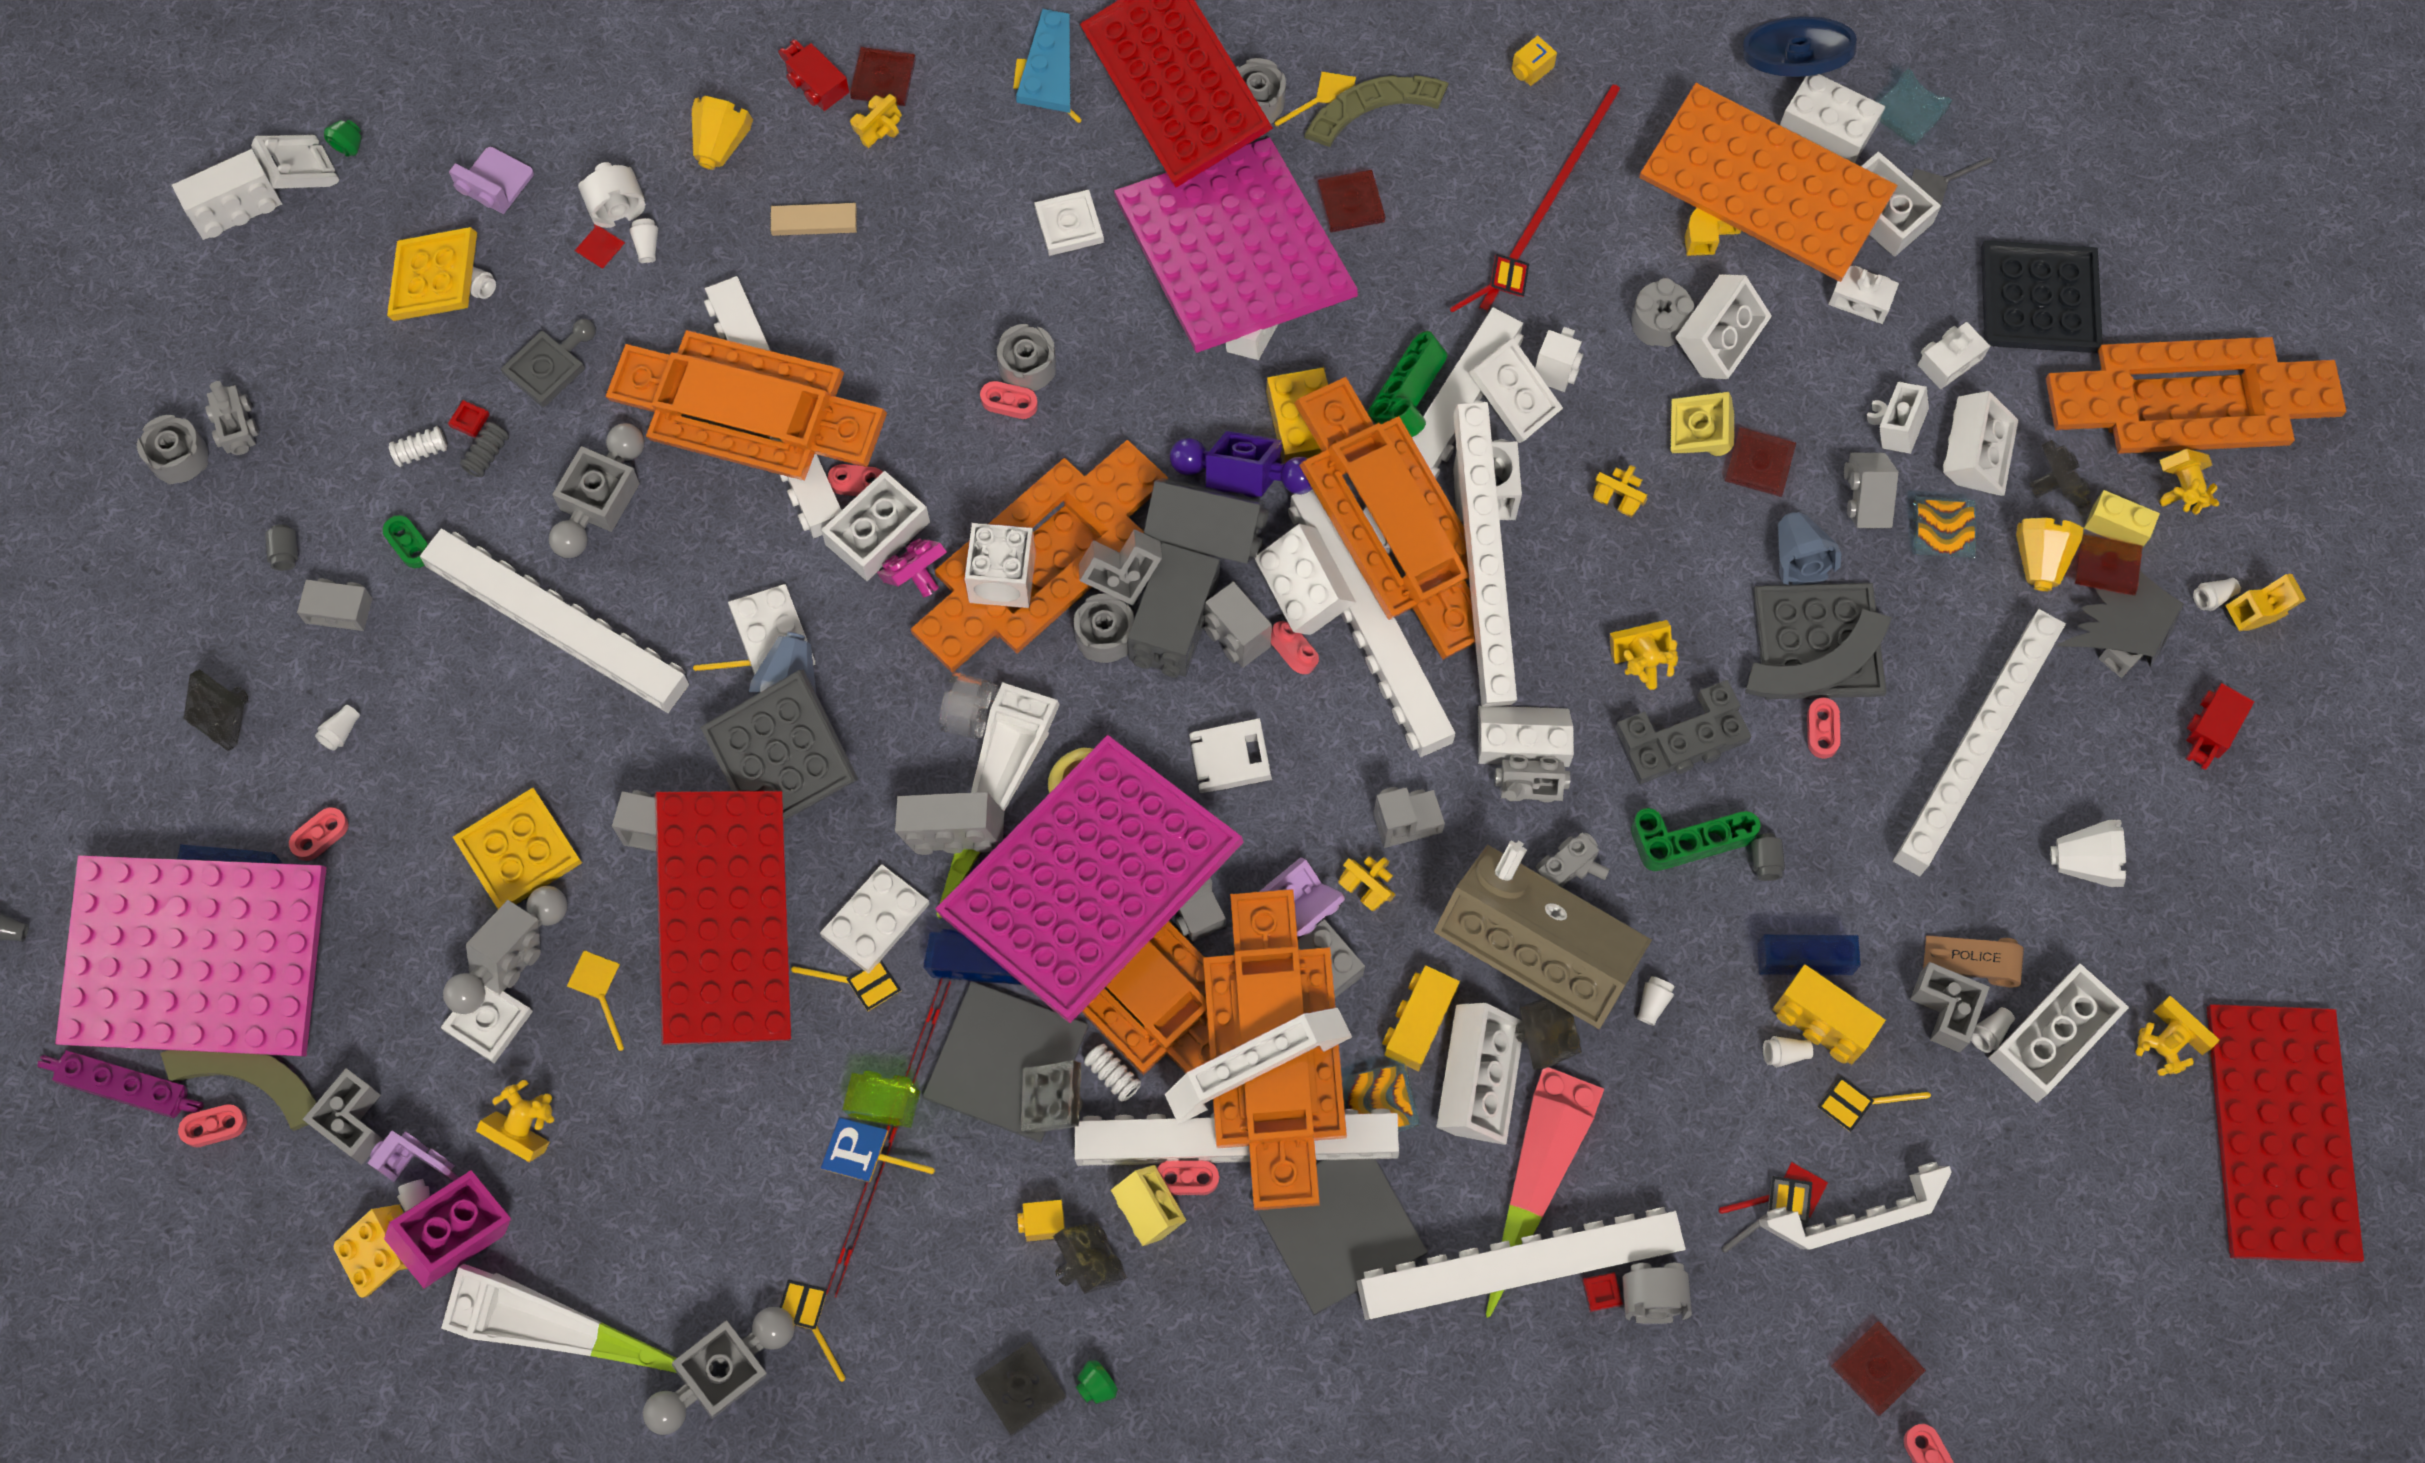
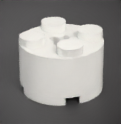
[578,162,646,228]

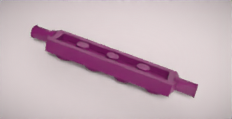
[37,1050,204,1119]

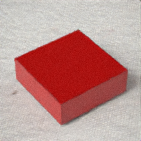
[448,400,490,438]
[1582,1272,1623,1312]

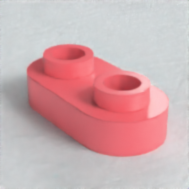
[980,381,1038,419]
[827,464,883,496]
[1271,621,1319,674]
[1807,698,1841,759]
[289,808,349,861]
[178,1104,247,1147]
[1157,1160,1219,1195]
[1904,1424,1954,1463]

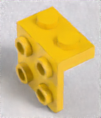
[334,1204,408,1298]

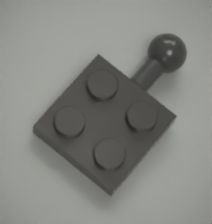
[501,319,596,408]

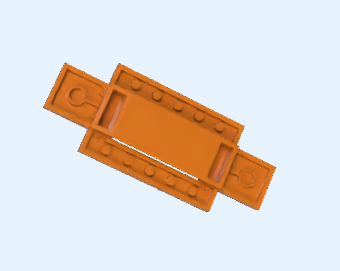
[605,330,887,481]
[2046,337,2347,454]
[1294,377,1475,660]
[911,440,1168,673]
[1203,889,1347,1211]
[1082,921,1210,1076]

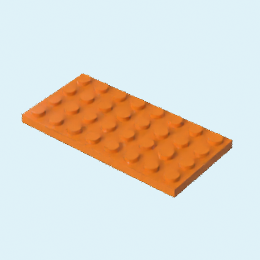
[1639,83,1898,282]

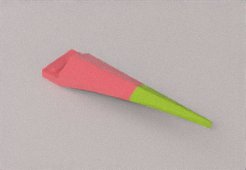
[1486,1066,1604,1318]

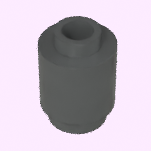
[265,524,298,571]
[1751,833,1785,881]

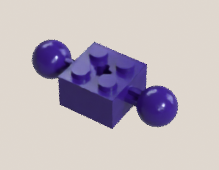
[1170,431,1313,497]

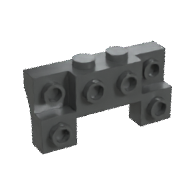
[1615,680,1752,785]

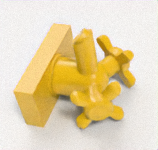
[2159,449,2219,515]
[1610,620,1678,690]
[2135,996,2220,1076]
[476,1080,555,1162]

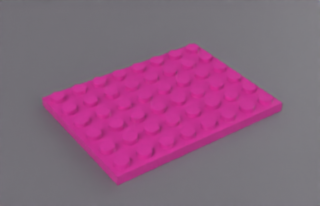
[1114,137,1358,353]
[935,735,1244,1023]
[55,856,326,1057]

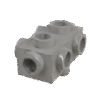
[205,381,259,455]
[1495,755,1570,802]
[1535,832,1610,888]

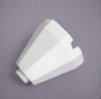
[2050,820,2126,887]

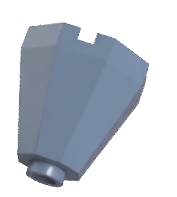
[1778,512,1841,585]
[749,632,816,695]

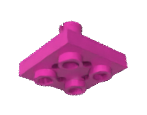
[877,538,947,598]

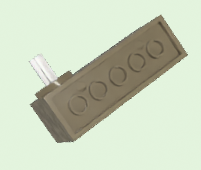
[1434,840,1652,1030]

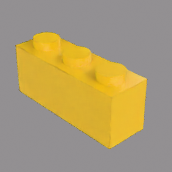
[1382,965,1460,1071]

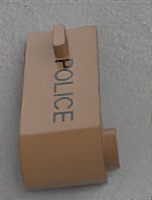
[1923,936,2024,988]

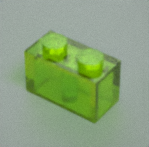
[842,1071,920,1128]

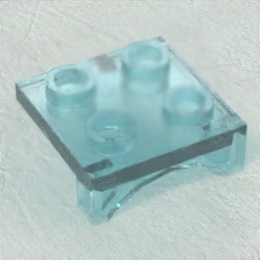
[1879,68,1952,146]

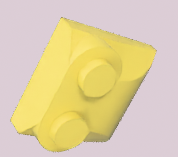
[1671,392,1734,456]

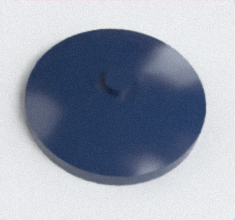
[1743,17,1857,77]

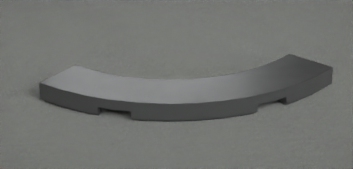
[1745,609,1892,698]

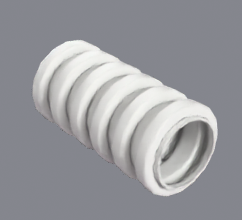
[389,426,448,467]
[1084,1044,1141,1102]

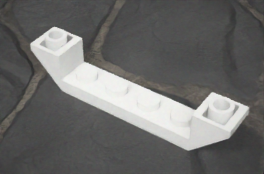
[1165,1008,1352,1124]
[1759,1162,1952,1250]

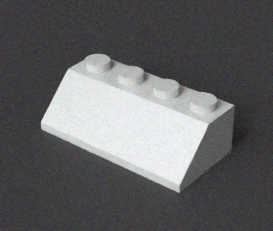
[1437,1003,1525,1145]

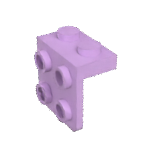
[449,147,534,214]
[1259,857,1345,937]
[368,1131,458,1182]

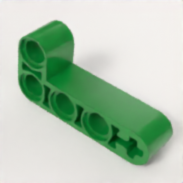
[1368,331,1448,437]
[1631,808,1761,871]

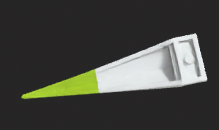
[937,682,1059,919]
[441,1264,677,1373]

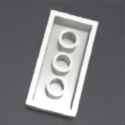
[1988,964,2129,1103]

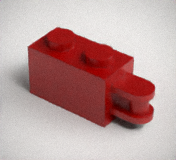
[778,39,850,111]
[2185,683,2255,770]

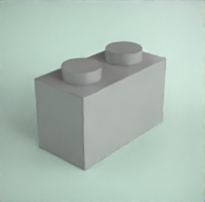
[297,578,373,631]

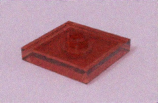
[850,47,916,106]
[1317,170,1386,233]
[1725,427,1796,497]
[2074,534,2143,596]
[1831,1321,1926,1416]

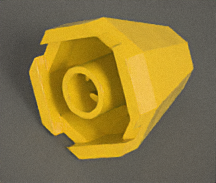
[692,96,753,170]
[2016,518,2083,591]

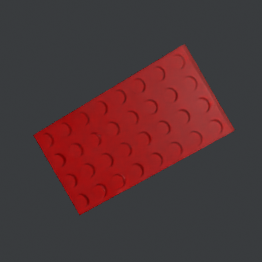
[1080,0,1273,188]
[655,791,791,1045]
[2206,1004,2364,1263]

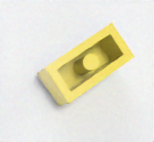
[2084,490,2160,552]
[1111,1165,1187,1246]

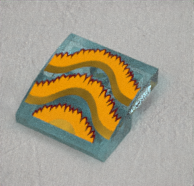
[1913,496,1976,558]
[1342,1063,1421,1132]

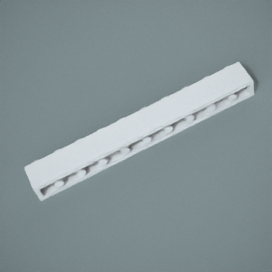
[704,276,842,539]
[1363,307,1524,554]
[1453,402,1517,707]
[1288,490,1455,758]
[420,528,689,713]
[1893,609,2066,877]
[1075,1109,1399,1166]
[1356,1207,1686,1320]

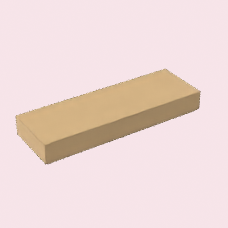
[771,203,857,236]

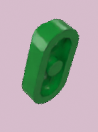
[383,515,428,568]

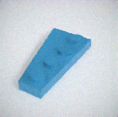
[1016,9,1070,113]

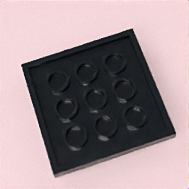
[1981,240,2103,353]

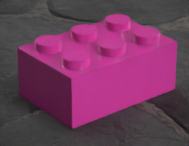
[384,1170,511,1289]

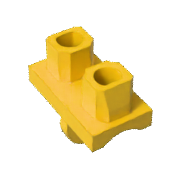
[850,94,902,148]
[1593,465,1647,518]
[1338,856,1396,911]

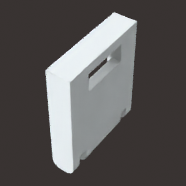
[251,135,339,189]
[1189,718,1272,793]

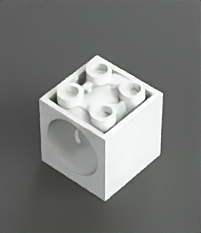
[1453,439,1522,521]
[965,523,1036,608]

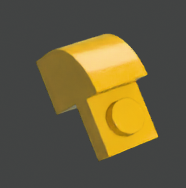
[1685,208,1741,256]
[2225,574,2306,631]

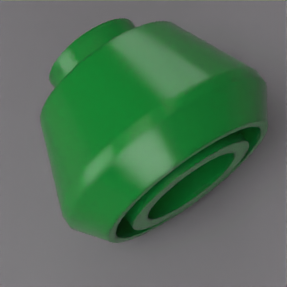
[324,120,362,157]
[1075,1360,1118,1404]

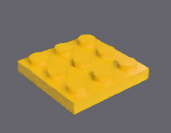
[387,227,477,321]
[453,788,582,910]

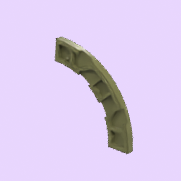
[1305,75,1449,147]
[160,1050,317,1131]

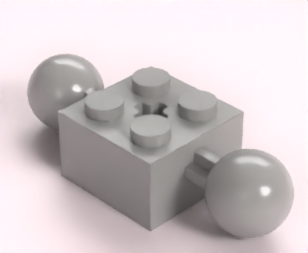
[549,423,644,558]
[443,886,568,1014]
[643,1307,795,1435]

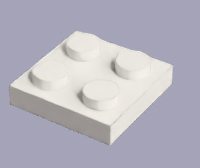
[1034,190,1104,256]
[441,986,533,1064]

